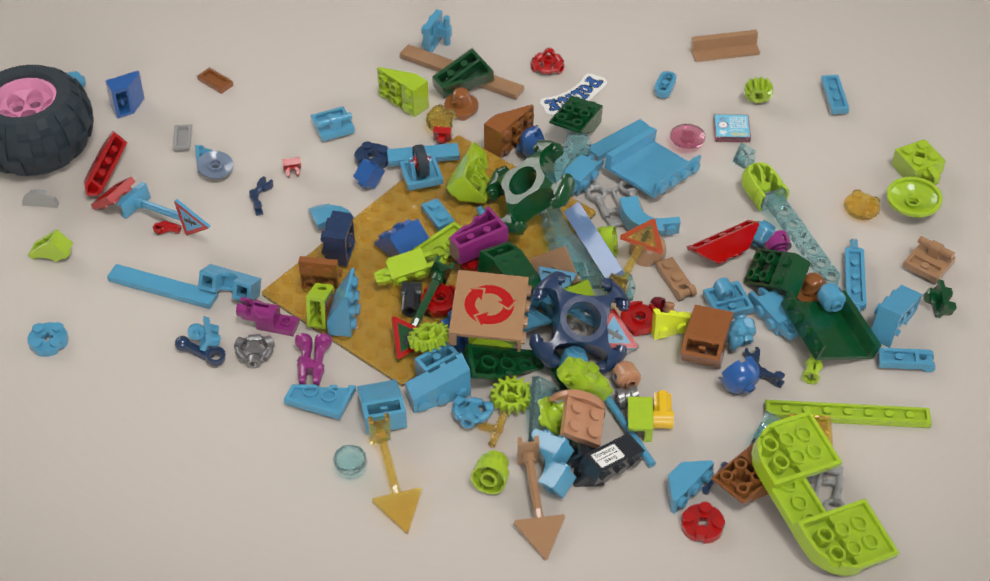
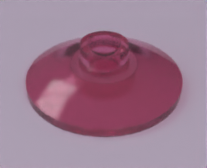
[670,124,706,149]

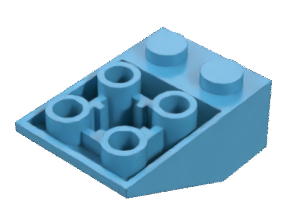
[327,268,361,337]
[357,380,407,434]

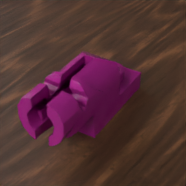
[236,297,300,337]

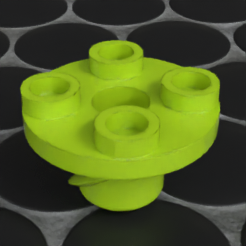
[538,396,564,437]

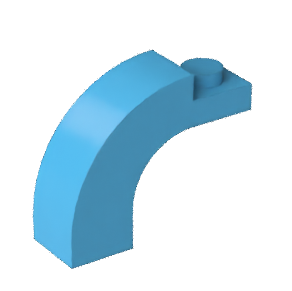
[618,196,681,237]

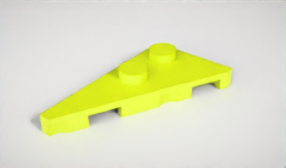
[651,309,692,340]

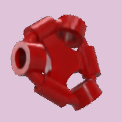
[530,48,565,74]

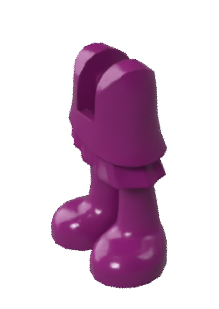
[295,333,332,386]

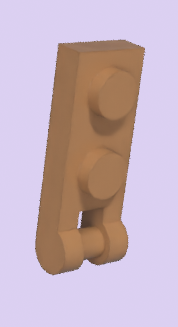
[655,257,697,300]

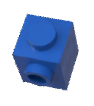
[353,158,385,189]

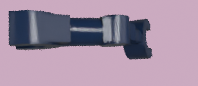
[249,176,274,216]
[744,347,785,388]

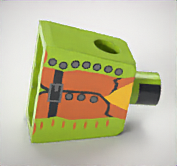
[306,283,335,330]

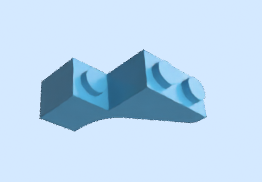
[532,428,576,498]

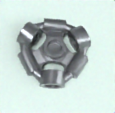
[234,334,275,368]

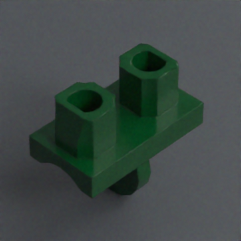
[923,279,957,318]

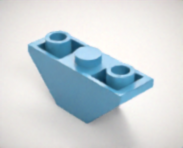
[667,460,714,514]

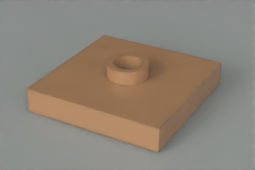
[530,245,580,284]

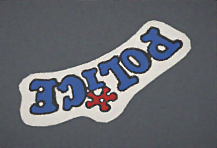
[540,74,607,115]

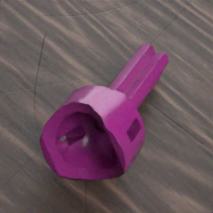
[764,230,792,252]

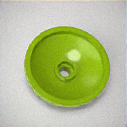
[886,177,943,218]

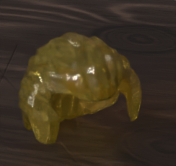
[426,104,457,131]

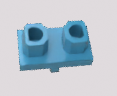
[187,316,221,352]

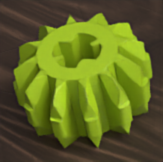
[744,76,773,104]

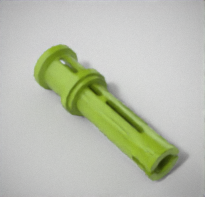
[801,354,823,384]

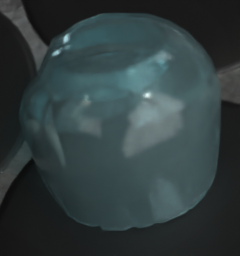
[333,445,368,479]

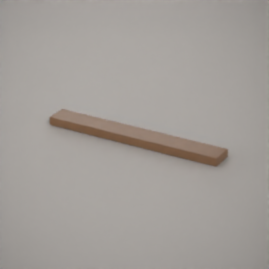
[400,44,524,100]

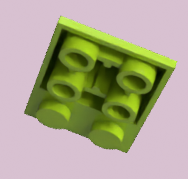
[377,67,429,117]

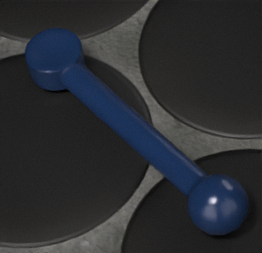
[702,462,728,495]

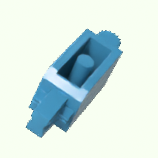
[564,154,604,195]
[748,287,799,340]

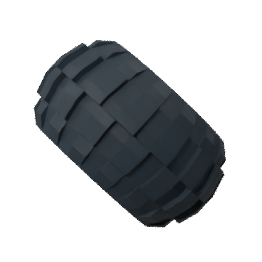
[0,65,94,176]

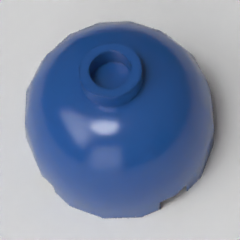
[518,125,545,158]
[719,356,760,395]

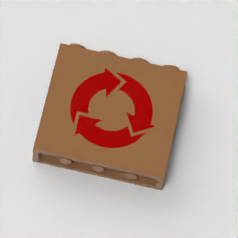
[448,270,532,352]

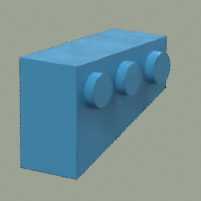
[405,352,471,413]

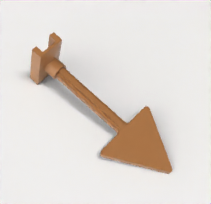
[514,435,565,560]

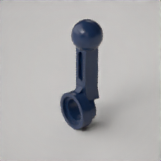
[175,336,226,366]

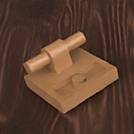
[903,236,956,284]

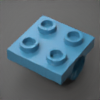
[703,277,754,318]

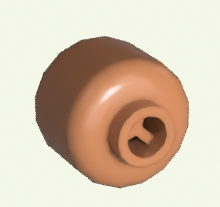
[612,361,641,389]

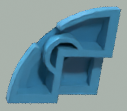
[308,204,354,230]

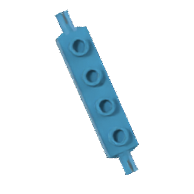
[844,238,867,313]

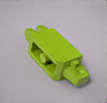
[374,247,442,287]

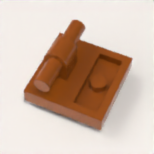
[298,256,343,291]

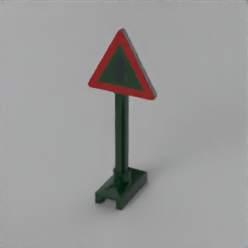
[391,255,455,361]

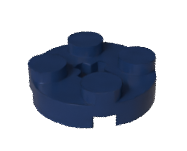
[354,141,388,169]

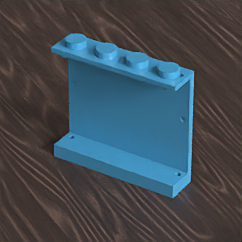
[604,127,701,198]

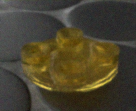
[844,190,880,220]

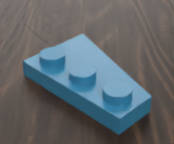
[284,384,356,420]

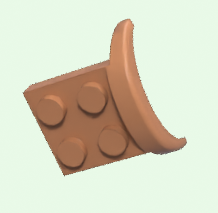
[548,389,606,449]

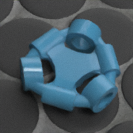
[452,396,494,428]

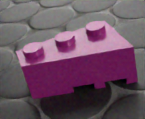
[449,206,508,265]

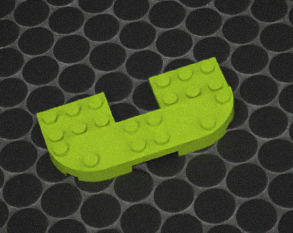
[752,411,900,576]

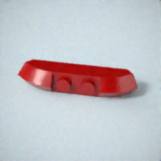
[84,131,128,196]

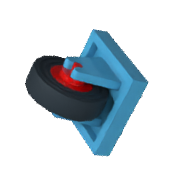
[400,144,443,191]

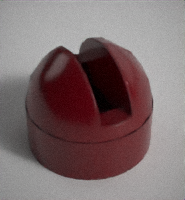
[650,297,666,312]

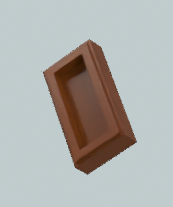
[197,68,234,94]

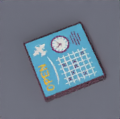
[713,114,751,142]

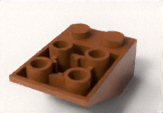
[484,104,534,159]
[680,305,734,368]
[711,443,769,505]

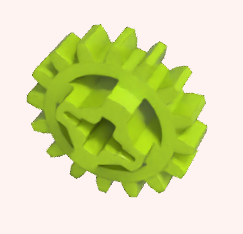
[407,321,449,353]
[490,375,534,415]

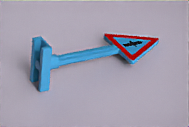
[116,182,210,236]
[531,277,638,349]

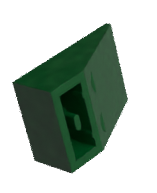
[549,95,603,134]
[478,241,541,290]
[743,248,811,298]

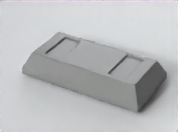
[172,124,192,152]

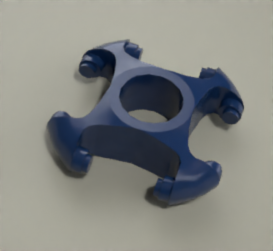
[529,271,630,375]

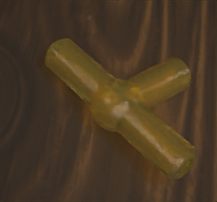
[478,411,508,448]

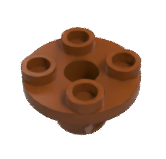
[444,88,478,121]
[796,272,827,301]

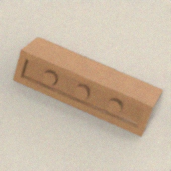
[691,30,760,62]

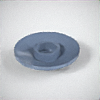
[197,151,233,179]

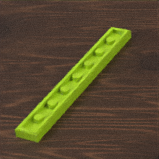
[765,399,932,428]

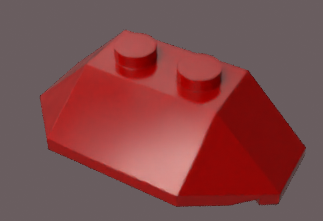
[687,220,759,264]

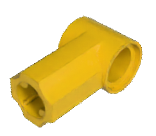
[653,390,674,429]

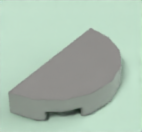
[22,189,59,208]

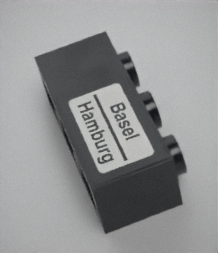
[578,433,645,485]

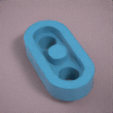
[654,71,677,98]

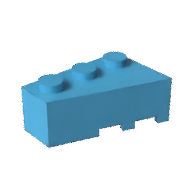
[871,285,923,348]

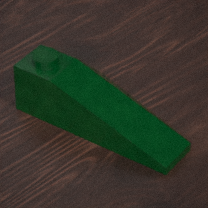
[462,343,544,380]

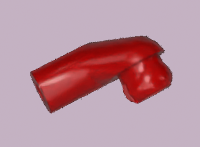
[153,220,182,235]

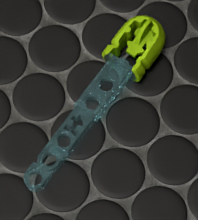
[741,162,840,285]

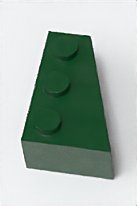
[432,48,494,98]

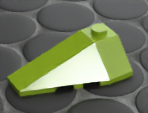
[446,141,489,203]

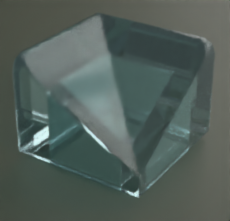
[733,143,756,169]

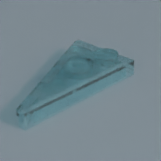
[528,376,559,442]

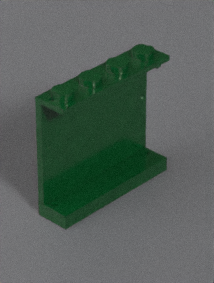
[781,290,882,360]

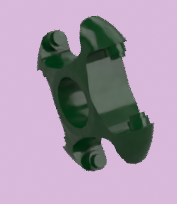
[486,140,575,235]

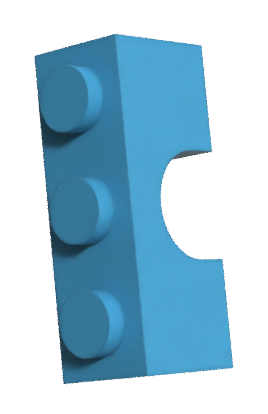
[198,264,262,300]

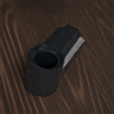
[401,282,422,318]

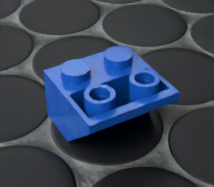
[105,70,145,119]
[374,218,429,257]

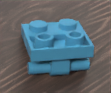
[421,9,452,52]
[311,106,355,141]

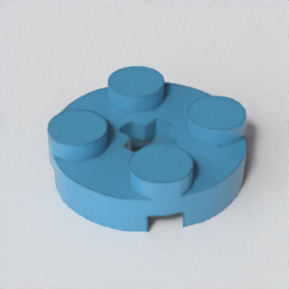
[27,322,69,357]

